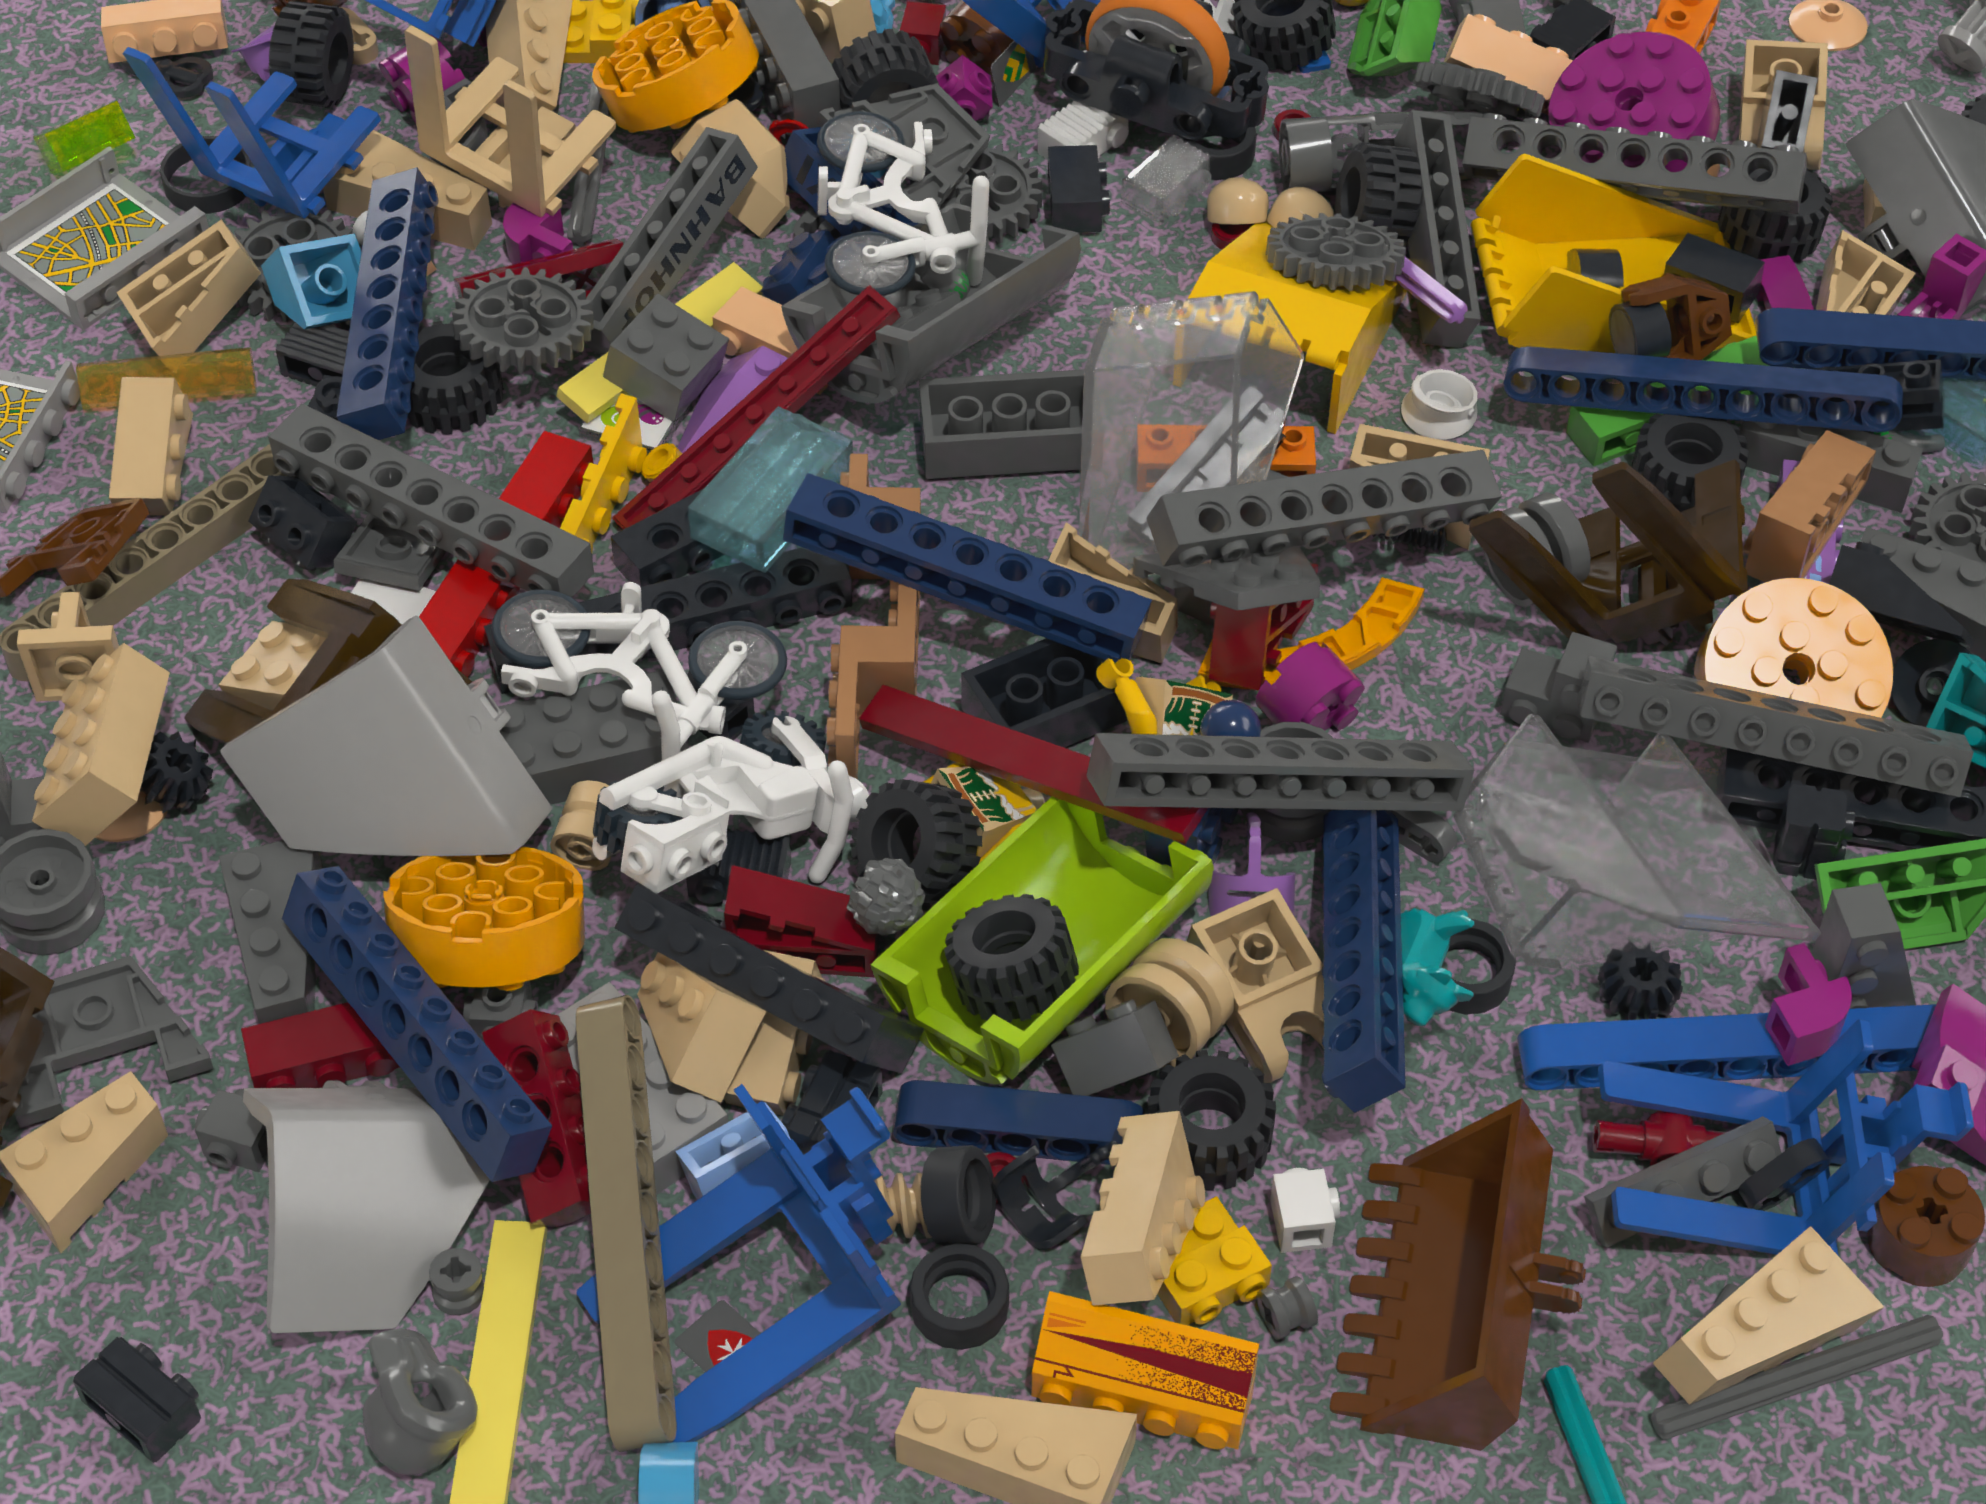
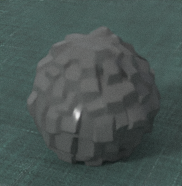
[847,858,925,936]

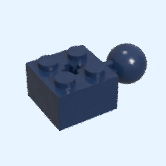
[1144,700,1261,867]

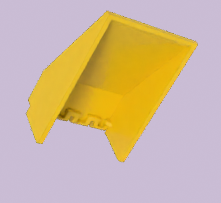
[1470,154,1756,353]
[1174,219,1411,434]

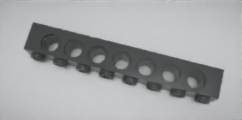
[1462,113,1807,215]
[268,403,594,608]
[1146,449,1502,568]
[1577,656,1974,797]
[1086,733,1475,811]

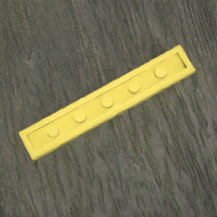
[556,262,763,423]
[449,1220,548,1504]

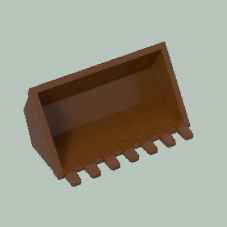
[1330,1098,1586,1451]

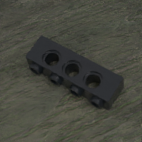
[610,460,791,587]

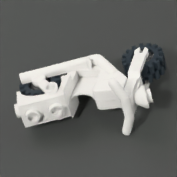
[592,710,869,893]

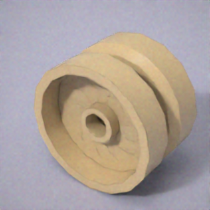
[1105,938,1234,1067]

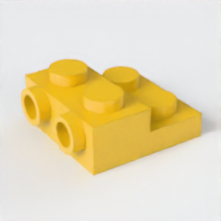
[563,0,639,63]
[1157,1196,1272,1325]

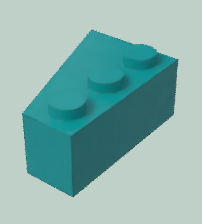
[1926,652,1986,768]

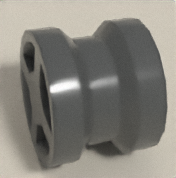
[429,1248,484,1315]
[1257,1276,1318,1340]

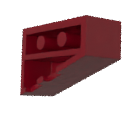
[1208,563,1318,691]

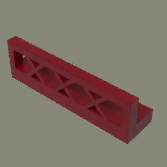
[454,239,624,298]

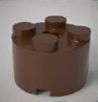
[940,0,1014,82]
[1867,1166,1985,1287]

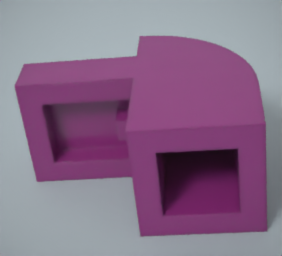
[503,203,573,280]
[1765,942,1852,1066]

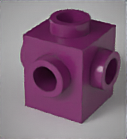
[936,55,993,121]

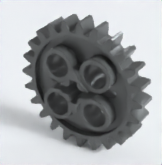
[1413,62,1545,119]
[910,144,1042,243]
[234,207,353,322]
[1266,213,1406,291]
[452,267,594,373]
[1909,472,1986,564]

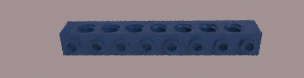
[336,167,439,440]
[783,473,1152,663]
[1321,809,1406,1113]
[282,866,552,1182]

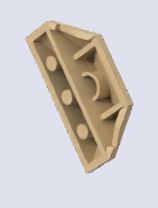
[671,99,790,239]

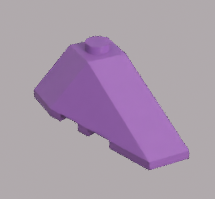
[677,346,788,453]

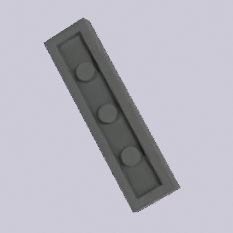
[1584,1116,1782,1248]

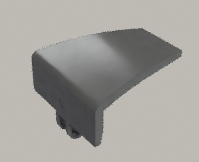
[1846,99,1986,313]

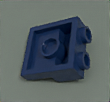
[761,229,875,305]

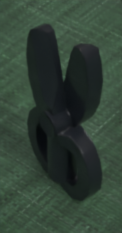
[121,56,213,98]

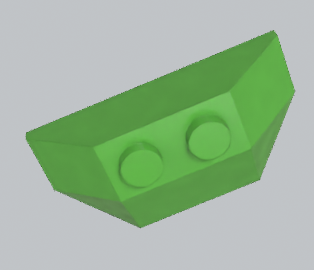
[1347,0,1442,76]
[1814,839,1986,949]

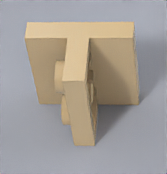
[17,592,119,702]

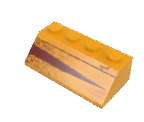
[1031,1291,1259,1449]

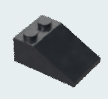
[1829,542,1975,649]

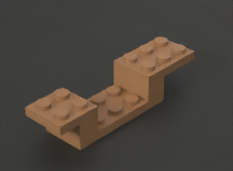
[827,454,921,780]

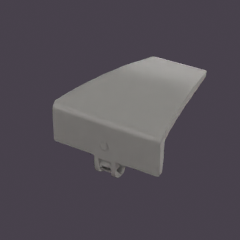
[220,616,552,856]
[243,1080,490,1333]

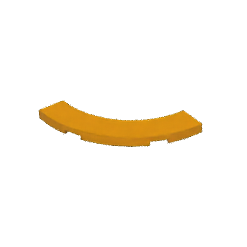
[1198,577,1425,689]

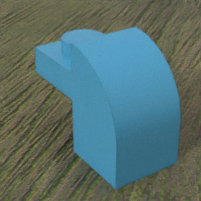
[638,1442,699,1504]

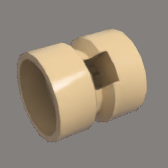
[550,780,611,871]

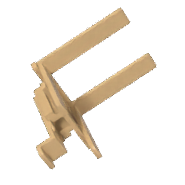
[404,25,616,218]

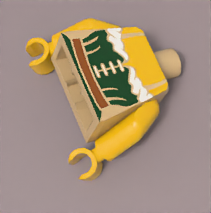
[1096,658,1233,735]
[923,762,1044,872]

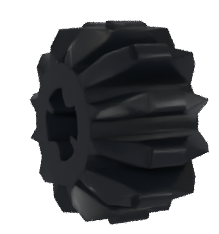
[140,731,214,813]
[1597,940,1683,1020]

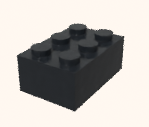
[961,638,1127,747]

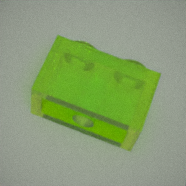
[33,100,136,174]

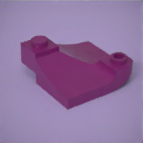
[1912,984,1986,1166]

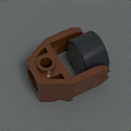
[1609,273,1732,360]

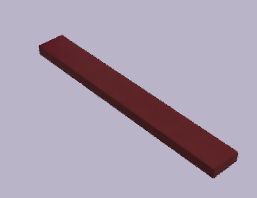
[612,285,901,530]
[859,684,1208,844]

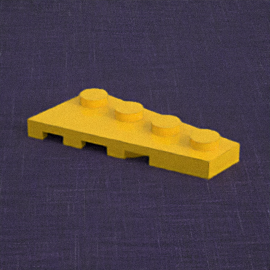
[560,393,647,553]

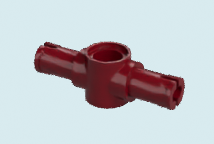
[1592,1111,1726,1166]

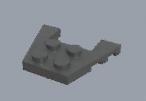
[818,83,990,207]
[1133,546,1320,611]
[14,956,213,1128]

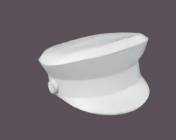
[1401,369,1477,440]

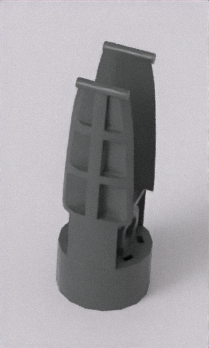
[1279,110,1487,193]

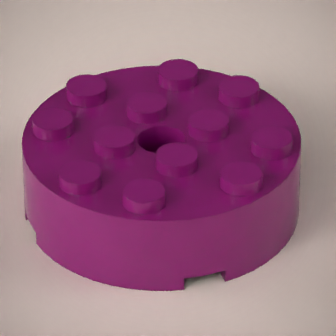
[1548,32,1720,172]

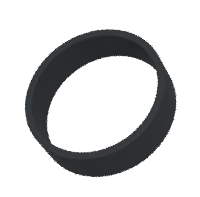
[160,136,252,214]

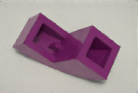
[1897,233,1986,320]

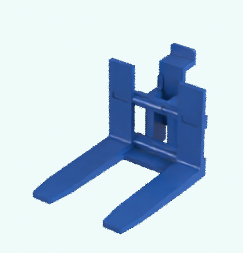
[576,1084,901,1443]

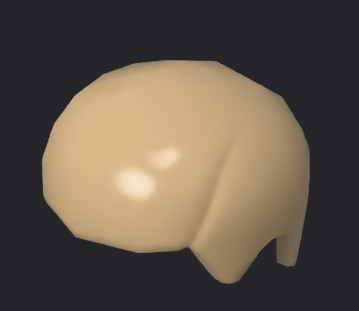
[1207,177,1269,225]
[1267,187,1334,228]

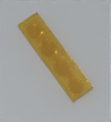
[76,347,257,409]

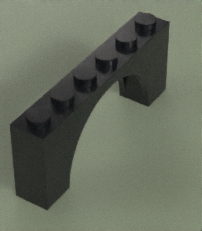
[614,884,924,1073]

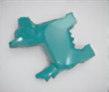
[1401,908,1474,1026]

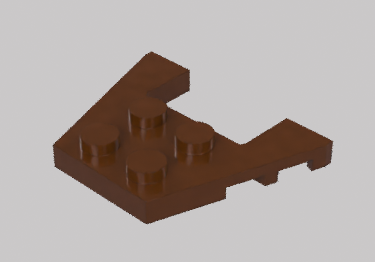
[0,498,150,598]

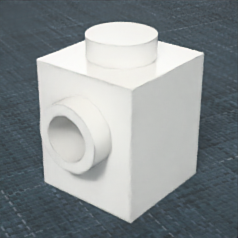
[1270,1168,1340,1253]

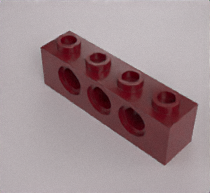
[482,1009,591,1227]

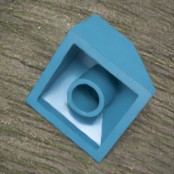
[261,233,361,329]

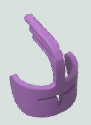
[1208,812,1295,916]

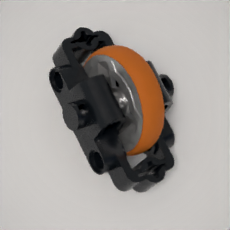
[1043,0,1269,141]

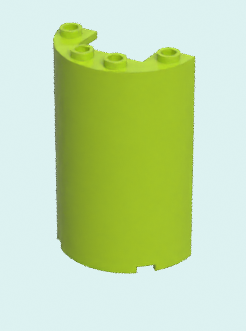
[870,796,1214,1084]

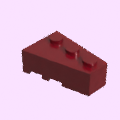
[724,865,880,978]

